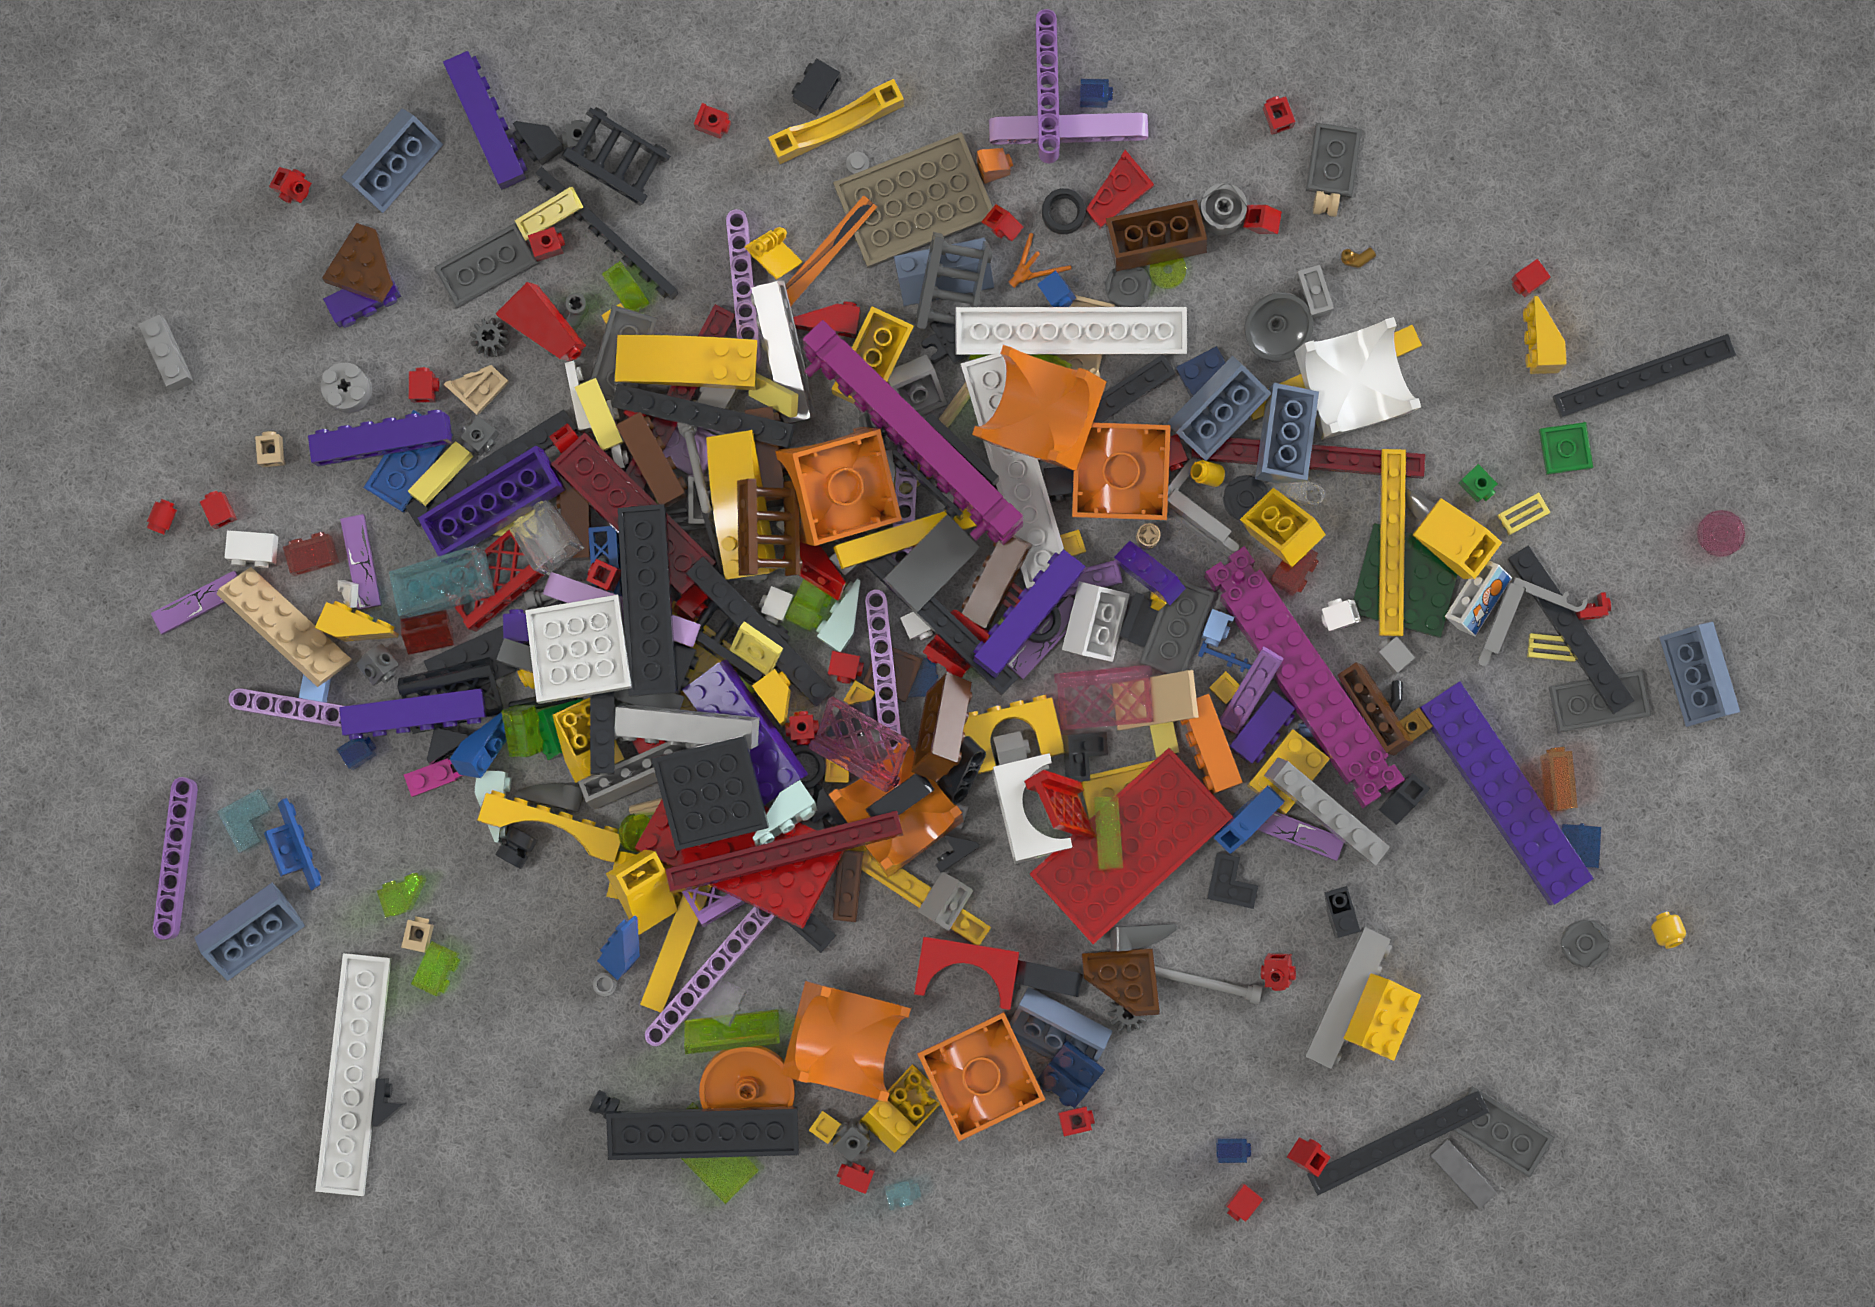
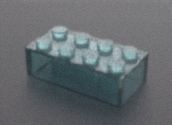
[389,546,495,620]

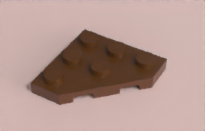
[322,223,393,303]
[1082,949,1160,1016]

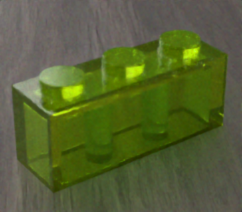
[1094,796,1123,871]

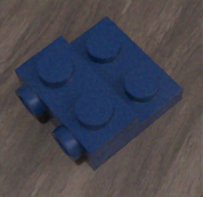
[1175,346,1226,398]
[1037,1040,1105,1109]

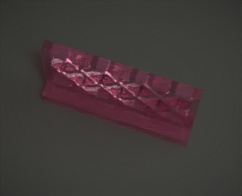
[1054,665,1153,730]
[809,696,910,792]

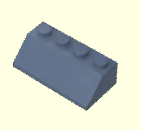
[342,108,443,213]
[894,238,994,307]
[1167,356,1272,461]
[1255,383,1319,483]
[1659,622,1740,727]
[194,882,305,981]
[1009,987,1112,1063]

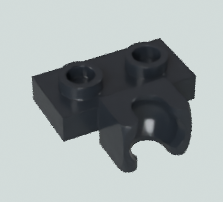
[921,312,970,364]

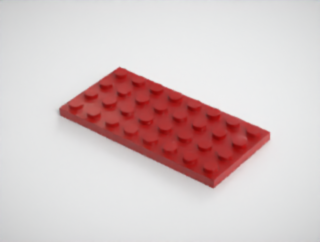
[1029,748,1233,944]
[635,799,845,929]

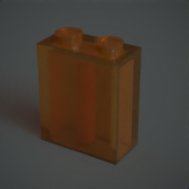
[1540,747,1578,812]

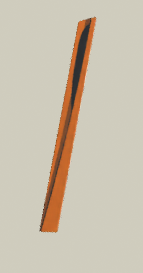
[785,196,877,307]

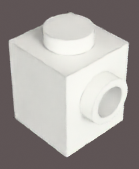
[759,586,794,625]
[1321,598,1361,631]
[900,612,933,641]

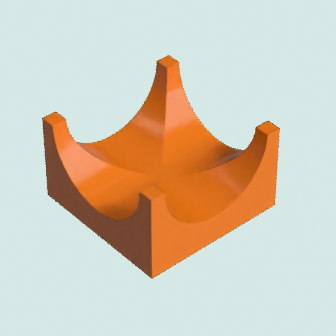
[972,345,1107,471]
[1072,423,1170,520]
[775,427,902,546]
[829,738,964,878]
[781,981,911,1102]
[917,1012,1045,1141]

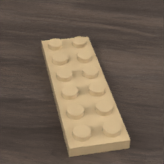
[217,567,352,687]

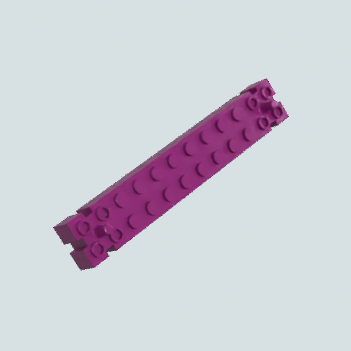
[803,320,1023,545]
[1204,546,1405,809]

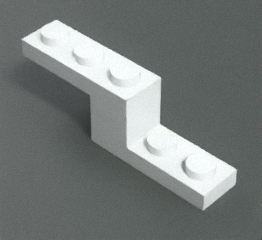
[565,361,630,471]

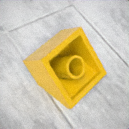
[752,669,792,727]

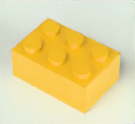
[1240,487,1326,567]
[1247,729,1330,815]
[1343,973,1421,1061]

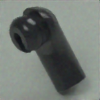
[1387,680,1403,713]

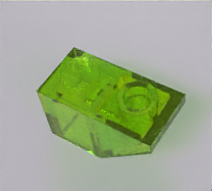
[602,261,650,312]
[377,872,427,918]

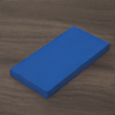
[363,410,453,513]

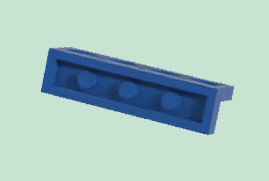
[588,526,623,597]

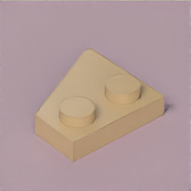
[444,365,509,416]

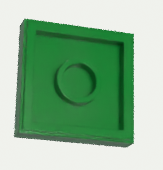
[1539,422,1594,475]

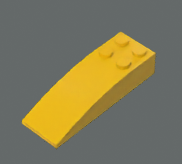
[615,335,758,390]
[706,430,778,580]

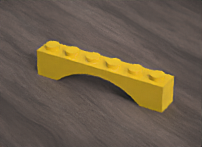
[768,79,904,164]
[477,790,623,863]

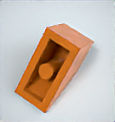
[977,148,1013,184]

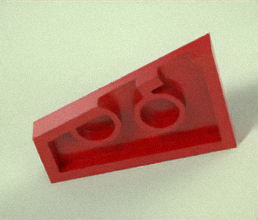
[1086,150,1154,229]

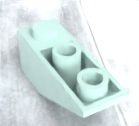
[816,579,861,653]
[475,770,511,843]
[753,780,817,846]

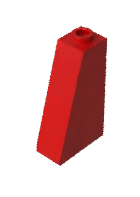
[495,282,586,362]

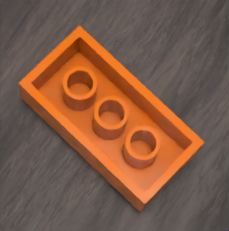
[1180,694,1243,795]

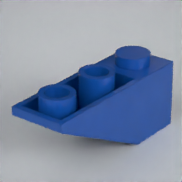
[449,710,516,778]
[1214,785,1285,854]
[597,915,640,980]

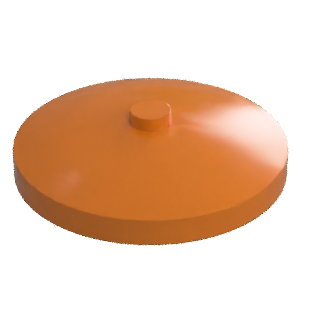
[699,1044,795,1109]

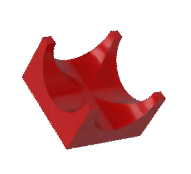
[914,937,1019,1010]

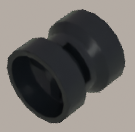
[589,1090,621,1119]

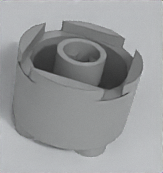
[1199,183,1247,236]
[321,363,372,413]

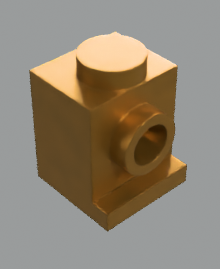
[1400,708,1433,741]

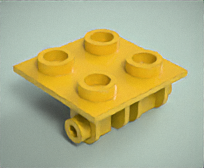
[744,227,803,280]

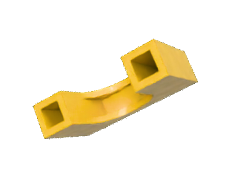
[963,695,1064,774]

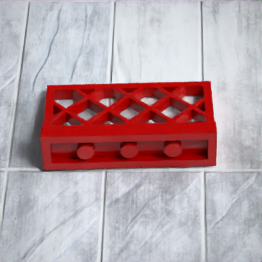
[440,528,547,632]
[1024,770,1096,839]

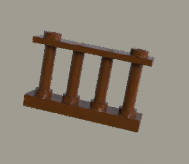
[737,479,802,576]

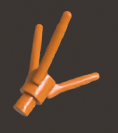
[1008,233,1072,288]

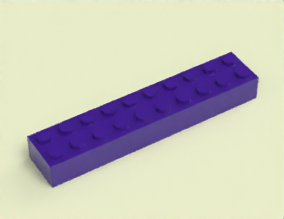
[1420,681,1594,905]

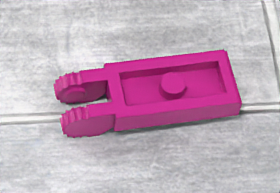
[404,758,464,797]

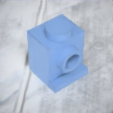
[1201,609,1234,647]

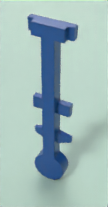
[1198,641,1252,672]

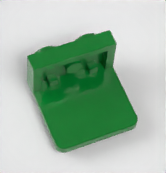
[532,699,583,760]

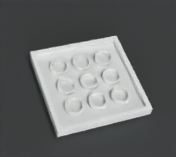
[525,595,632,704]

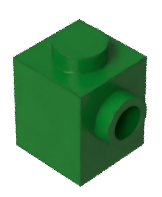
[1458,464,1498,503]

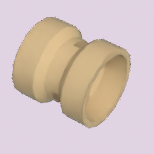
[1313,191,1340,217]
[1136,523,1161,549]

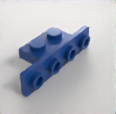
[264,798,321,891]

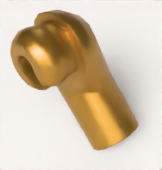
[1341,247,1376,268]

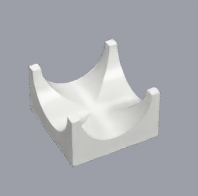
[1294,317,1421,440]
[992,753,1072,864]

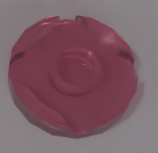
[1697,510,1745,557]

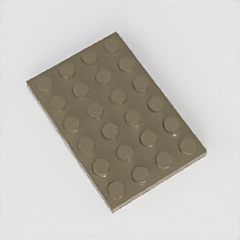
[833,132,993,268]

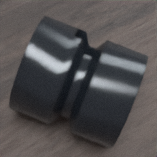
[495,826,538,869]

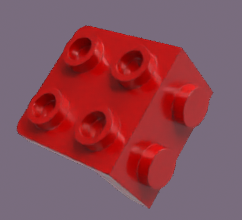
[923,610,990,678]

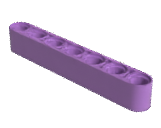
[1035,9,1060,164]
[153,777,198,940]

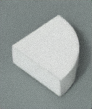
[338,580,359,608]

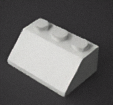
[1062,581,1130,662]

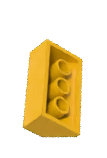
[831,306,914,404]

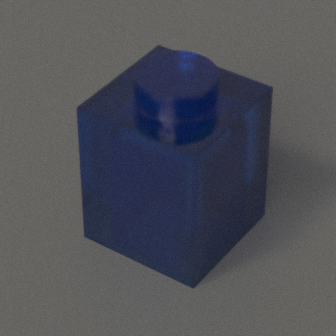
[1080,79,1113,108]
[337,735,377,770]
[1216,1137,1251,1163]

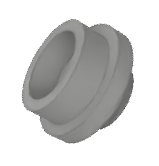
[846,152,869,174]
[593,973,617,996]

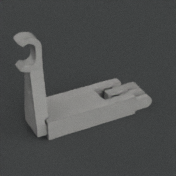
[1167,453,1239,557]
[1477,577,1587,666]

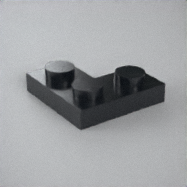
[1063,732,1108,782]
[1207,853,1258,909]

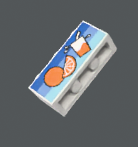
[1445,561,1512,636]

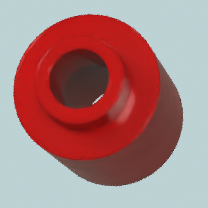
[147,499,177,535]

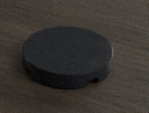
[1223,475,1269,521]

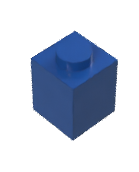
[1037,271,1076,307]

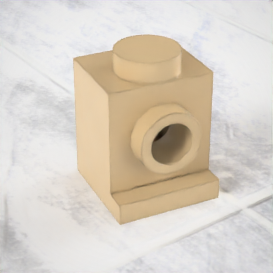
[255,431,285,468]
[401,916,434,953]

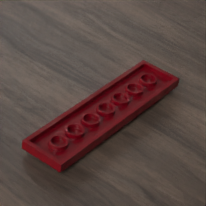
[551,433,716,596]

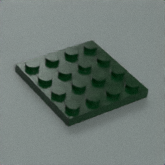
[1353,523,1457,638]

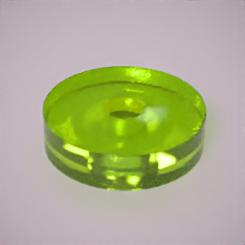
[1149,258,1187,289]
[619,813,650,852]

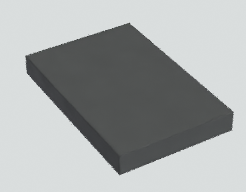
[1306,122,1362,198]

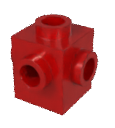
[269,167,312,204]
[785,711,819,746]
[1261,953,1296,991]

